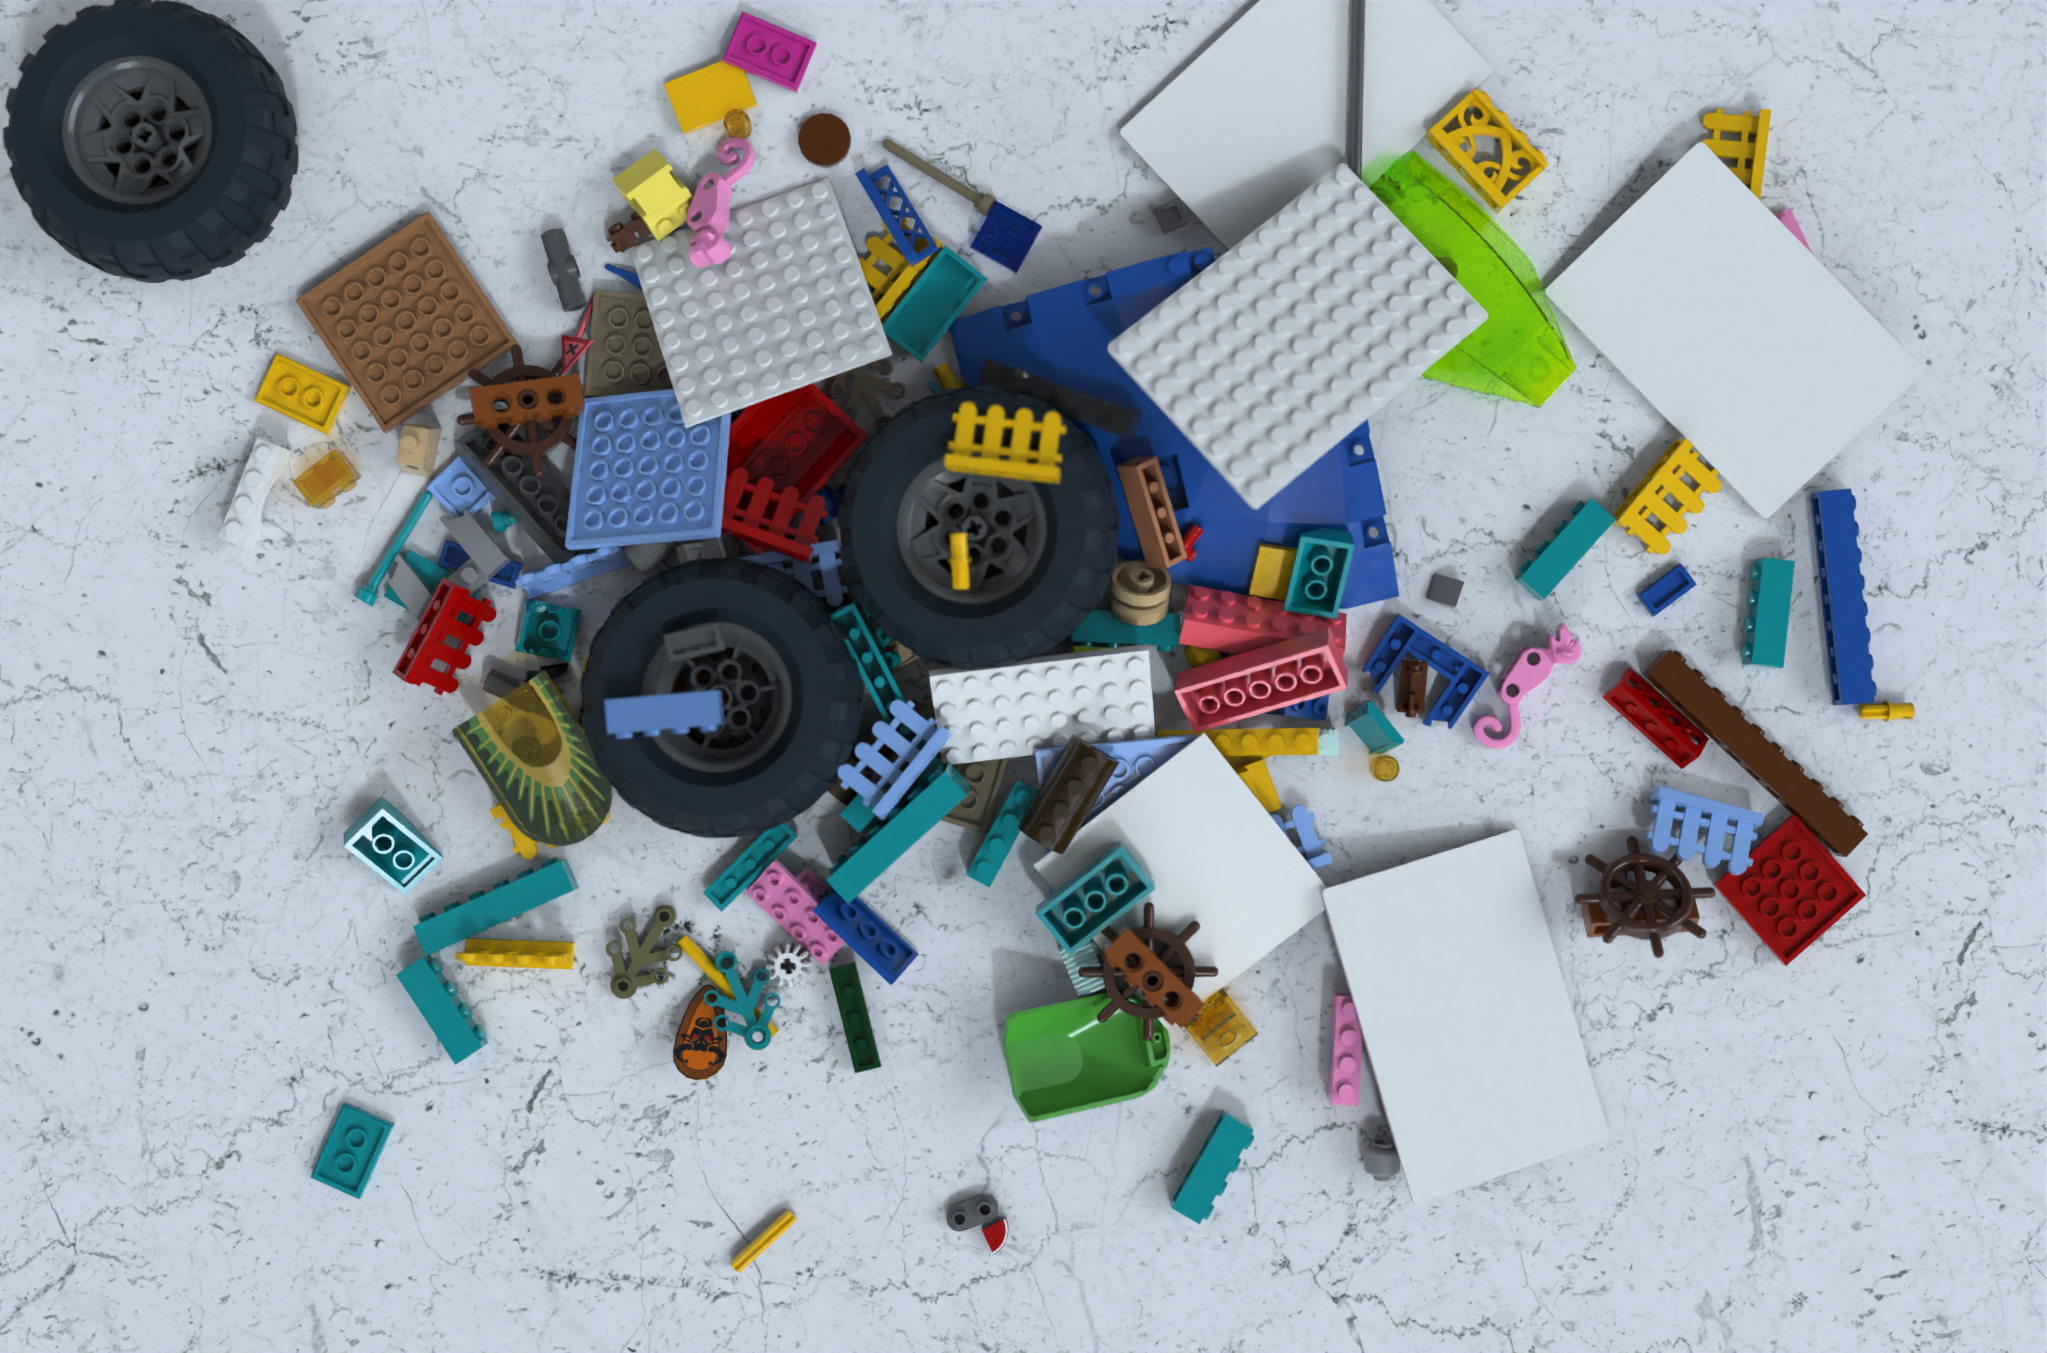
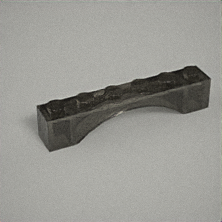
[977,358,1143,438]

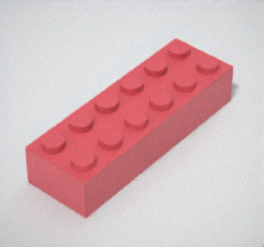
[1179,585,1347,658]
[1174,627,1348,733]

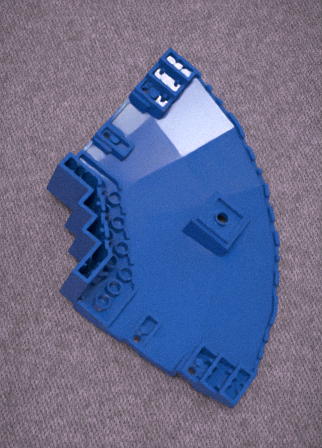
[949,247,1399,609]

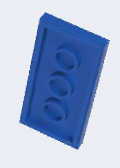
[812,889,919,985]

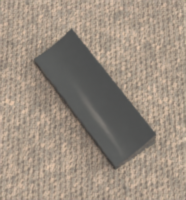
[455,423,581,564]

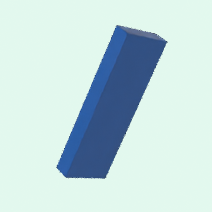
[437,540,524,589]

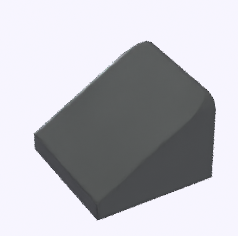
[1427,574,1464,608]

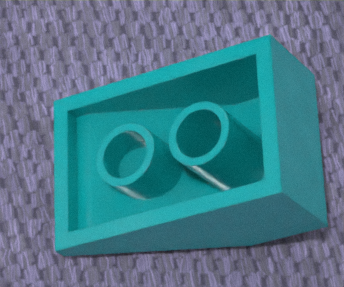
[343,796,443,895]

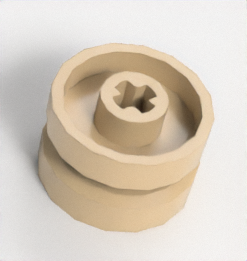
[1110,560,1171,626]

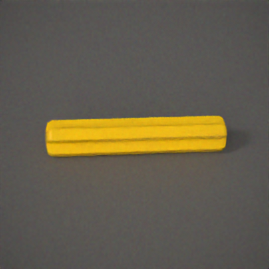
[730,1210,797,1273]

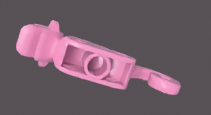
[687,137,755,268]
[1473,623,1581,748]

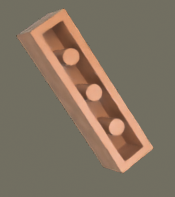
[1117,456,1187,568]

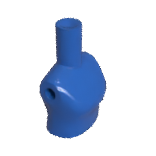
[818,483,846,525]

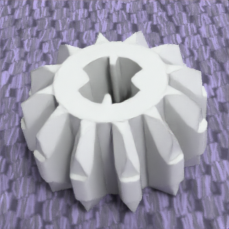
[766,942,812,988]

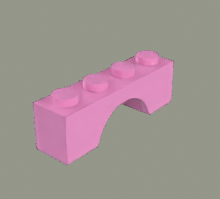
[1328,992,1362,1106]

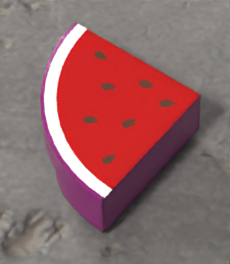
[982,1217,1008,1255]

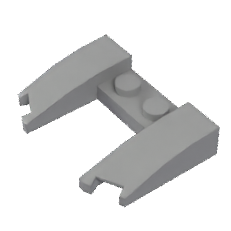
[386,510,512,621]

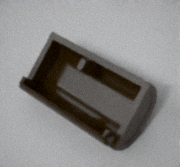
[1018,734,1120,854]

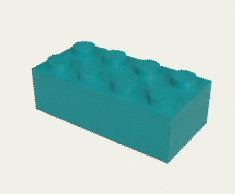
[1036,840,1156,955]

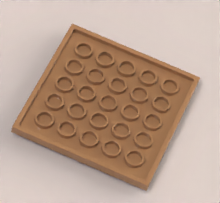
[295,211,519,434]

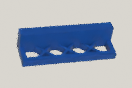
[855,164,939,267]

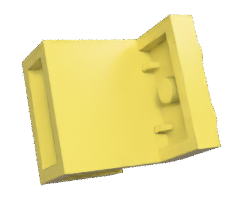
[612,148,693,241]

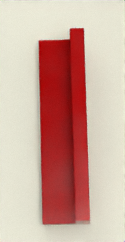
[1602,667,1709,769]

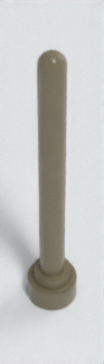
[883,139,997,217]

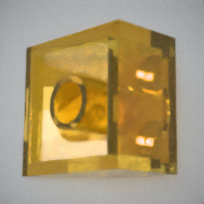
[1184,988,1258,1067]

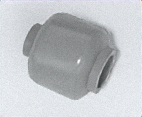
[1364,1139,1400,1181]

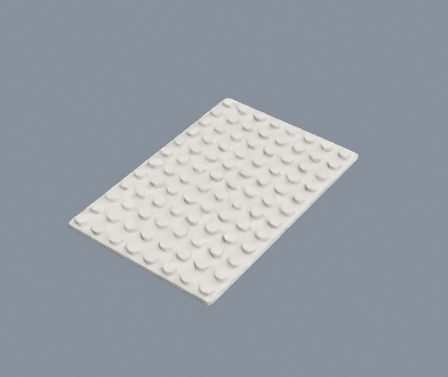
[1120,0,1493,251]
[1544,142,1924,518]
[1107,163,1488,509]
[1321,830,1609,1204]

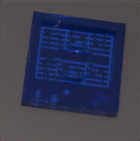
[970,201,1042,274]

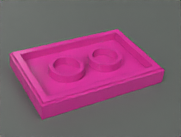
[723,11,817,93]

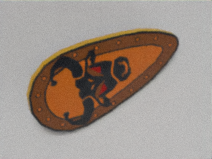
[673,985,728,1081]

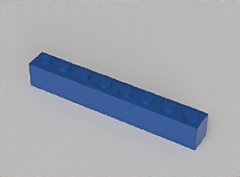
[1810,489,1877,705]

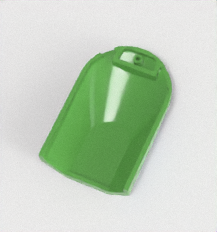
[1002,991,1170,1123]

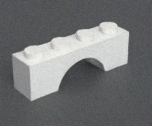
[218,438,292,550]

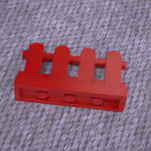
[721,468,829,564]
[392,577,497,696]

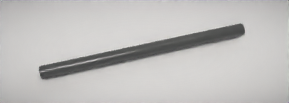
[1349,0,1365,181]

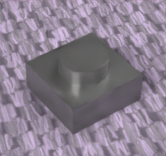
[1153,198,1189,235]

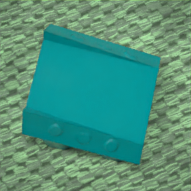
[515,599,581,662]
[1345,700,1404,755]

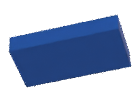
[1636,563,1697,617]

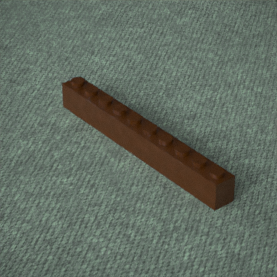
[1642,650,1868,857]

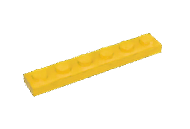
[1158,728,1319,756]

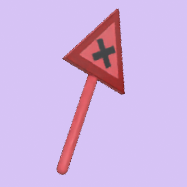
[562,293,594,374]

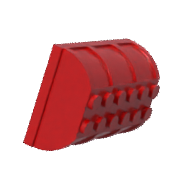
[724,384,869,556]

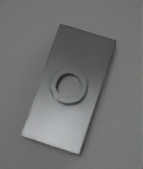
[663,622,726,663]

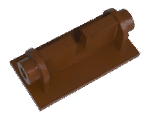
[605,211,652,254]
[1397,660,1428,718]

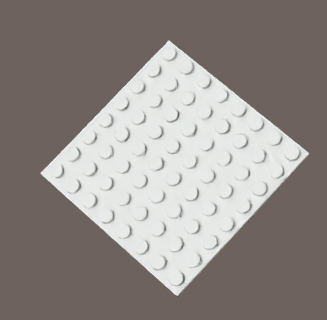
[629,177,892,428]
[1034,733,1328,1029]

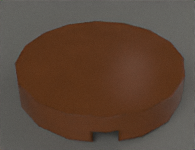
[798,113,851,168]

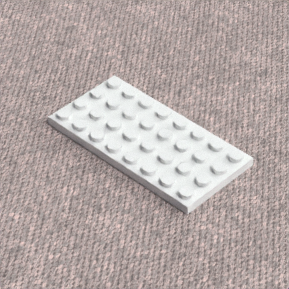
[929,644,1155,765]

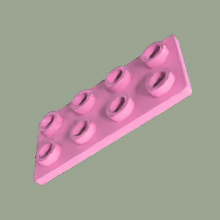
[746,860,845,965]

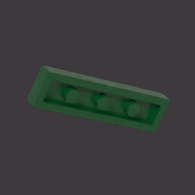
[829,961,882,1073]

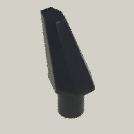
[525,662,568,681]

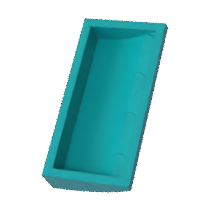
[882,245,987,363]

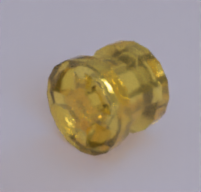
[723,109,752,139]
[1370,755,1399,782]

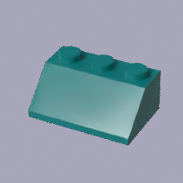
[1283,528,1355,619]

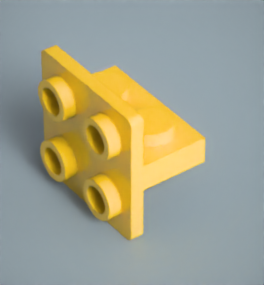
[1234,759,1282,813]

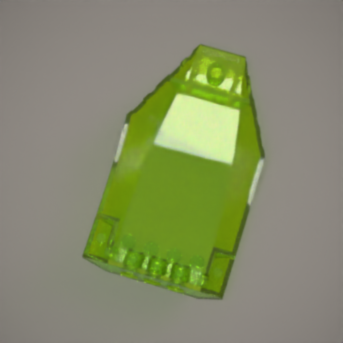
[1369,151,1577,408]

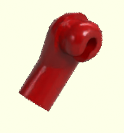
[1182,523,1204,562]

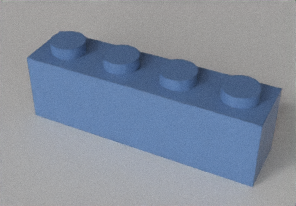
[605,690,724,739]

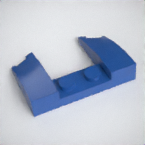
[1362,613,1490,729]

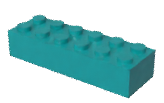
[826,762,971,904]

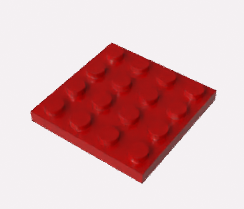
[1712,814,1866,966]

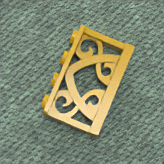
[1425,88,1548,214]

